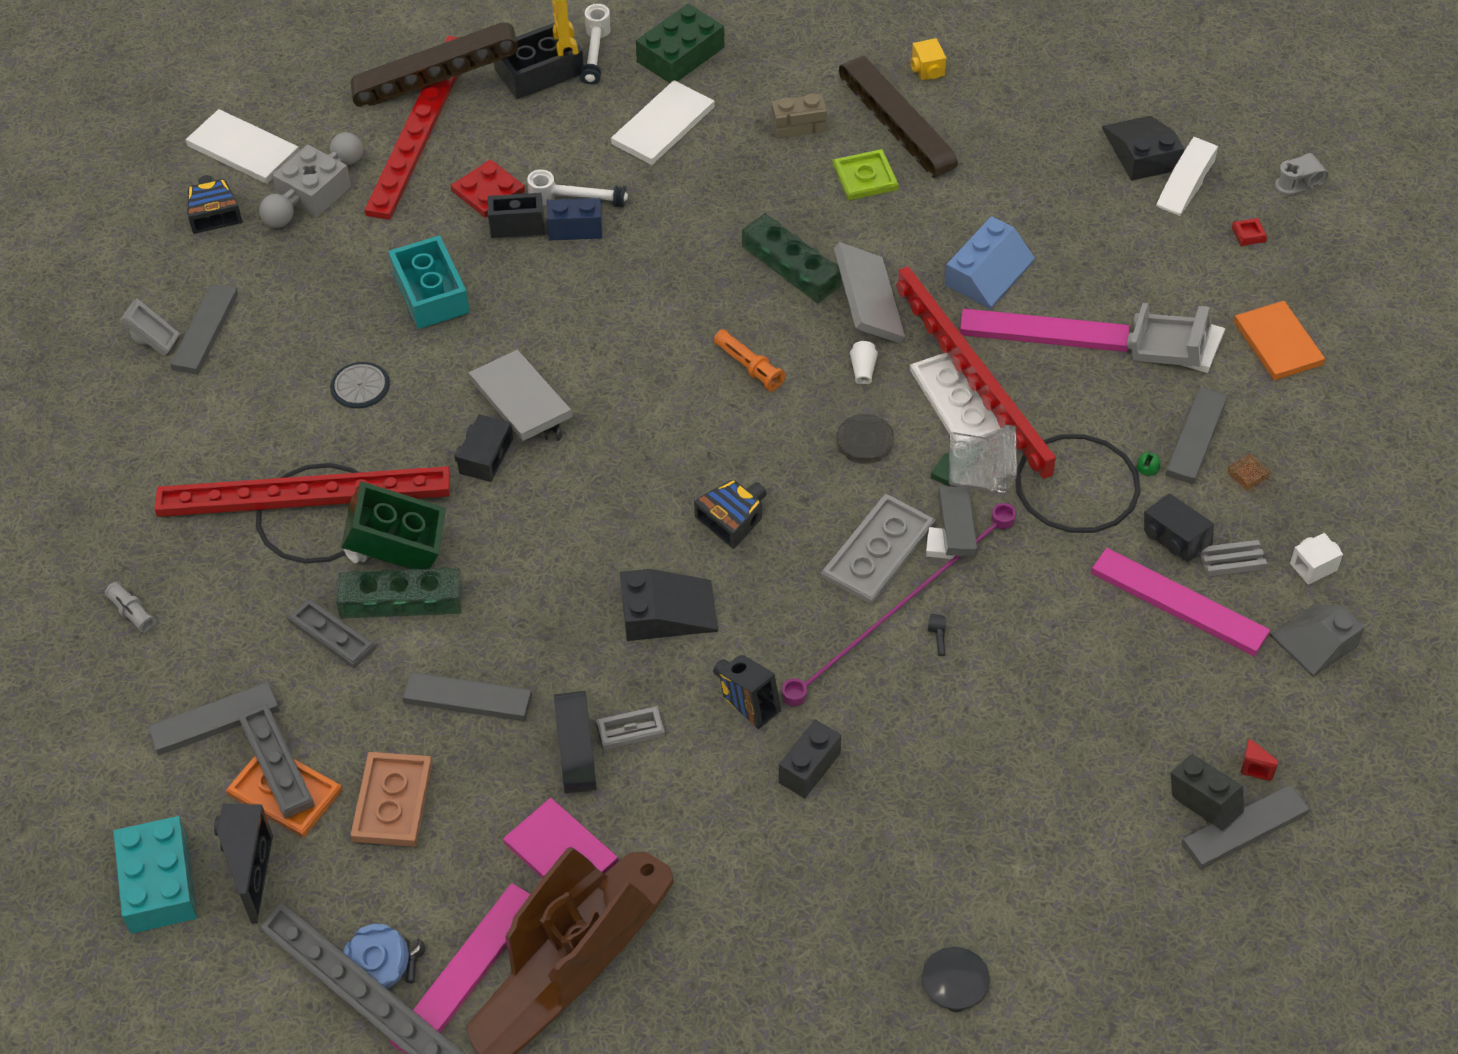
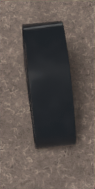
[554,691,597,794]

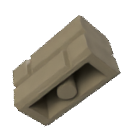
[771,94,827,139]

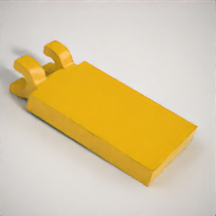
[552,0,578,57]

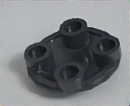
[922,947,990,1013]

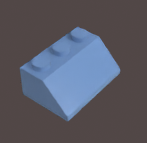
[945,216,1035,309]

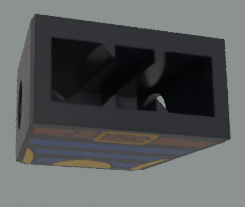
[187,175,243,234]
[694,480,767,549]
[713,655,781,729]

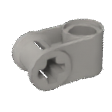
[1275,153,1329,195]

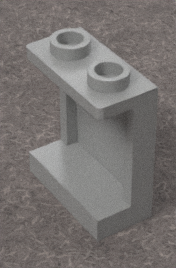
[1127,303,1212,367]

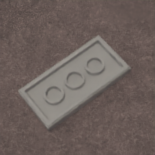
[834,242,905,343]
[468,349,573,441]
[821,493,936,605]

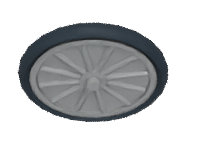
[330,362,390,409]

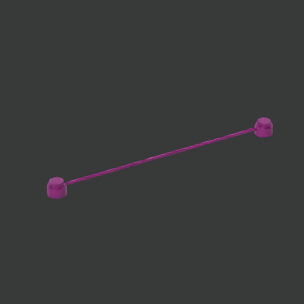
[782,503,1016,706]

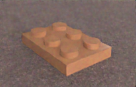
[350,752,433,847]

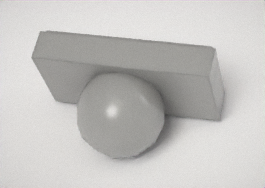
[120,298,180,355]

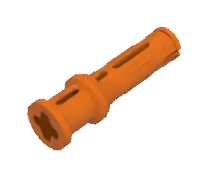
[714,329,786,392]

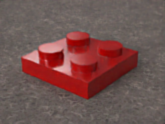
[450,159,525,218]

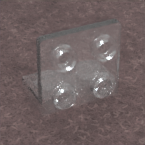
[949,425,1017,494]

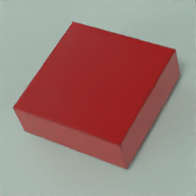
[1231,218,1267,246]

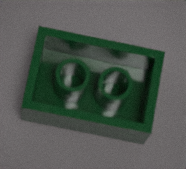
[635,4,725,83]
[341,481,446,574]

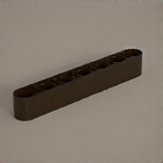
[350,22,518,107]
[839,56,958,178]

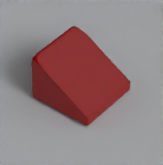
[1240,739,1278,781]

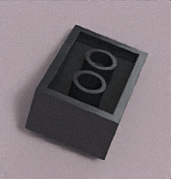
[1102,116,1184,181]
[620,569,718,641]
[214,804,273,924]

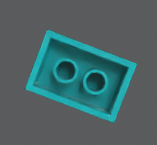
[388,235,470,329]
[113,816,197,934]

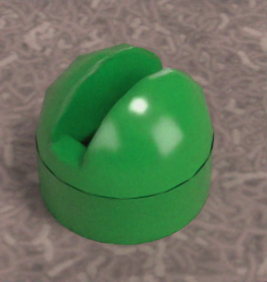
[1136,451,1161,476]

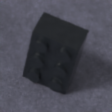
[494,23,584,99]

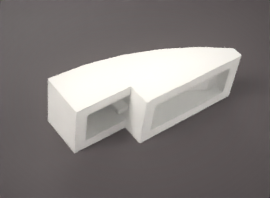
[1156,137,1218,216]

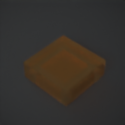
[1227,453,1270,491]

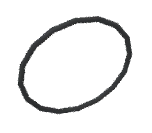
[1015,434,1141,533]
[256,463,359,564]

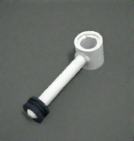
[580,4,611,84]
[527,170,628,207]

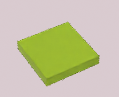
[833,149,899,201]

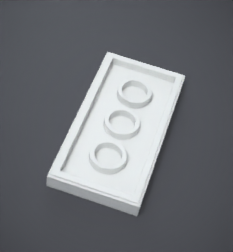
[611,80,715,165]
[185,109,299,184]
[910,353,1008,450]

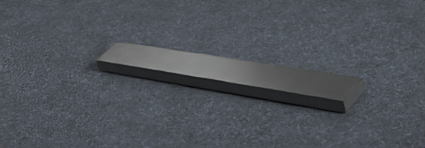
[260,902,465,1054]

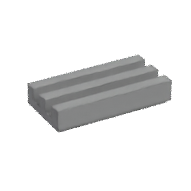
[1200,540,1267,577]
[596,706,665,750]

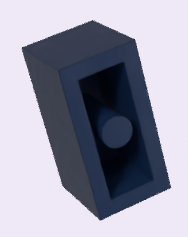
[547,198,603,241]

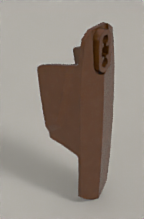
[466,847,674,1054]

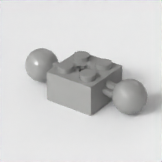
[259,132,363,228]

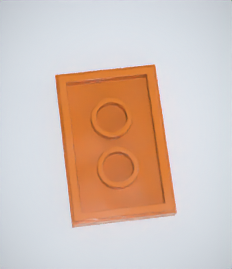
[1233,301,1325,380]
[226,756,343,838]

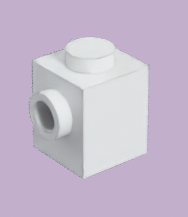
[1290,533,1343,585]

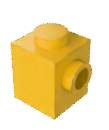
[910,38,946,80]

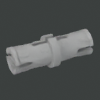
[105,582,156,633]

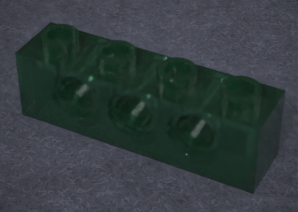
[742,213,841,303]
[336,567,463,619]

